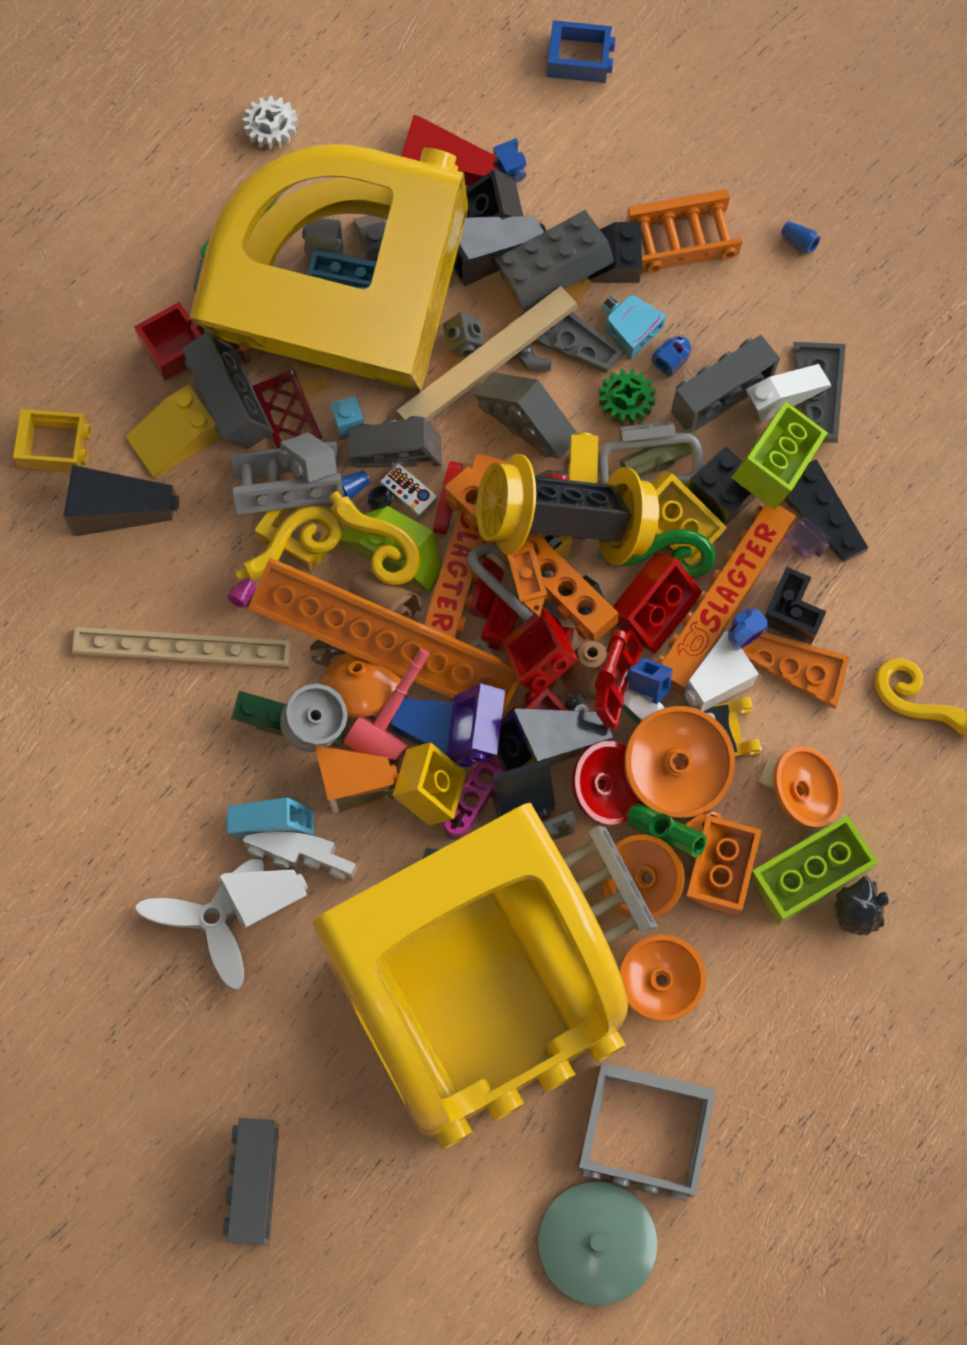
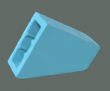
[226,797,314,839]

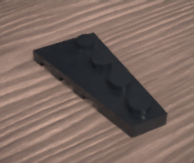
[784,459,869,562]

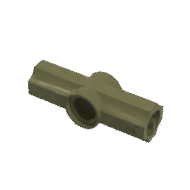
[619,428,698,477]

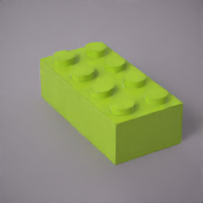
[731,401,828,510]
[750,815,879,925]

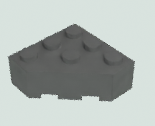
[473,372,578,459]

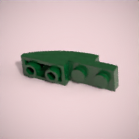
[231,690,347,746]

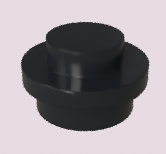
[368,486,394,509]

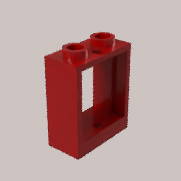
[502,607,578,696]

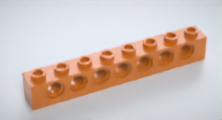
[445,466,618,641]

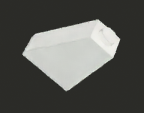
[684,631,759,711]
[217,870,308,929]

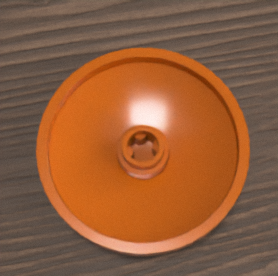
[624,706,735,818]

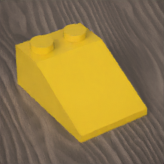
[125,384,221,478]
[651,471,727,566]

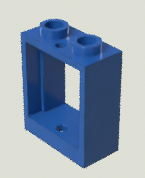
[547,20,616,83]

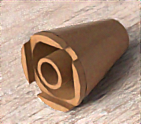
[349,570,423,621]
[562,641,615,700]

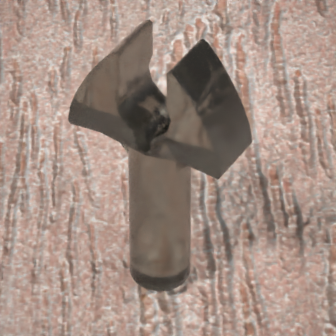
[310,640,347,666]

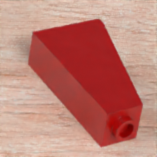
[401,115,499,186]

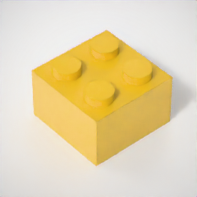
[392,742,467,825]

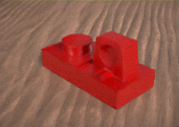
[481,594,520,650]

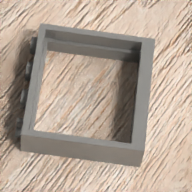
[578,1062,716,1201]

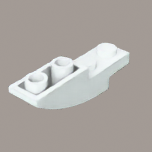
[243,831,357,880]

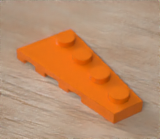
[742,632,850,709]

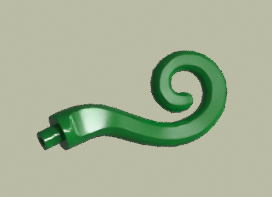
[597,529,716,578]

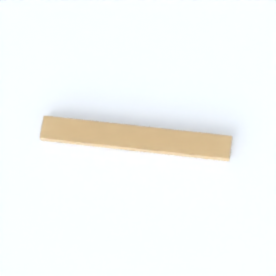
[397,286,578,421]
[71,627,292,669]

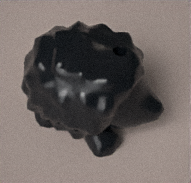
[835,876,889,936]

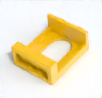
[254,505,329,571]

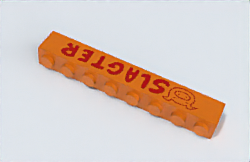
[424,453,506,639]
[657,504,796,695]

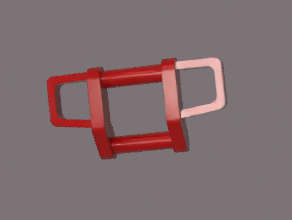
[594,628,643,729]

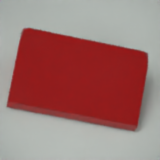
[470,557,504,619]

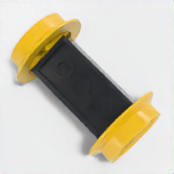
[476,454,659,565]

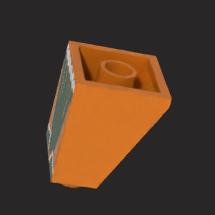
[315,746,398,814]

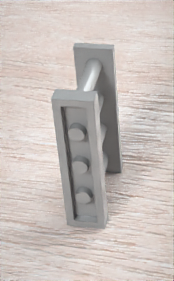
[231,441,344,515]
[563,826,658,943]

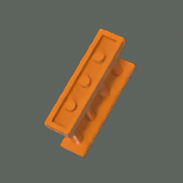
[626,189,742,273]

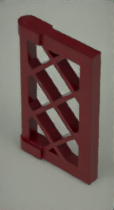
[252,370,323,449]

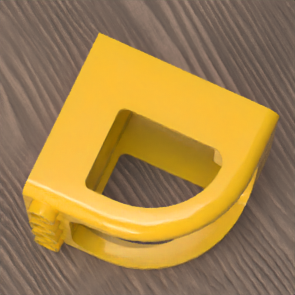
[189,144,468,392]
[312,803,628,1150]

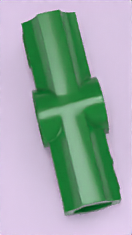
[627,803,707,858]

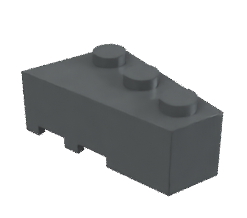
[349,416,442,468]

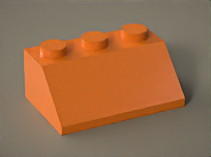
[686,815,762,917]

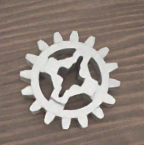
[243,96,298,150]

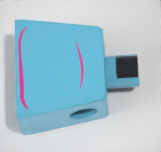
[601,295,666,360]

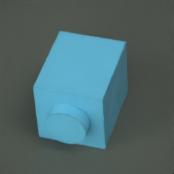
[330,396,364,440]

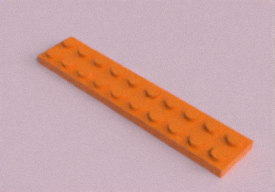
[248,558,519,717]

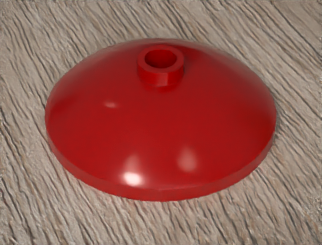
[572,741,642,825]

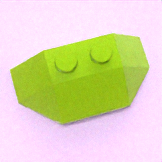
[339,506,442,593]

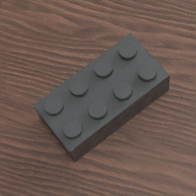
[495,210,614,311]
[182,332,274,449]
[671,334,780,431]
[223,1118,280,1246]

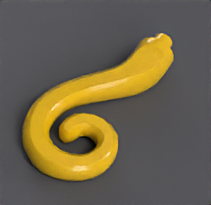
[329,491,420,586]
[235,506,342,582]
[874,658,967,737]

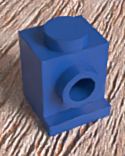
[493,138,527,182]
[627,658,673,704]

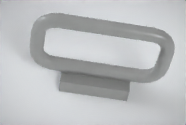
[598,421,704,485]
[467,542,560,621]

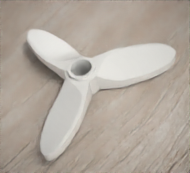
[136,859,264,991]

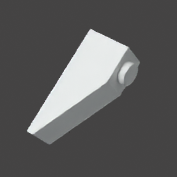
[746,364,831,423]

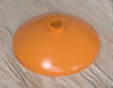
[320,652,402,717]
[773,746,843,829]
[601,835,684,919]
[620,935,706,1022]

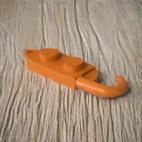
[507,540,548,617]

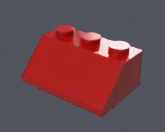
[612,553,702,653]

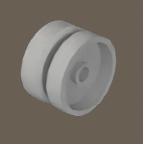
[279,684,348,752]

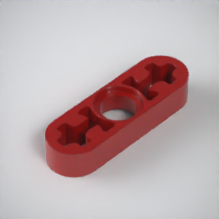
[433,461,463,535]

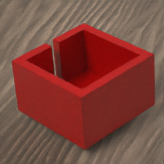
[134,301,202,381]

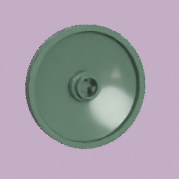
[538,1182,657,1305]

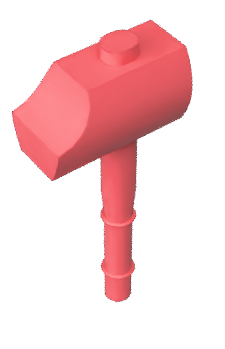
[344,648,429,760]

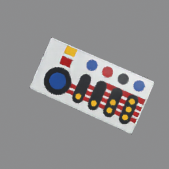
[380,463,438,518]

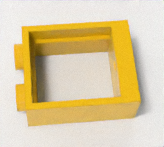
[13,409,91,472]
[568,432,598,483]

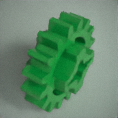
[599,369,656,425]

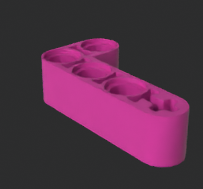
[444,757,504,840]

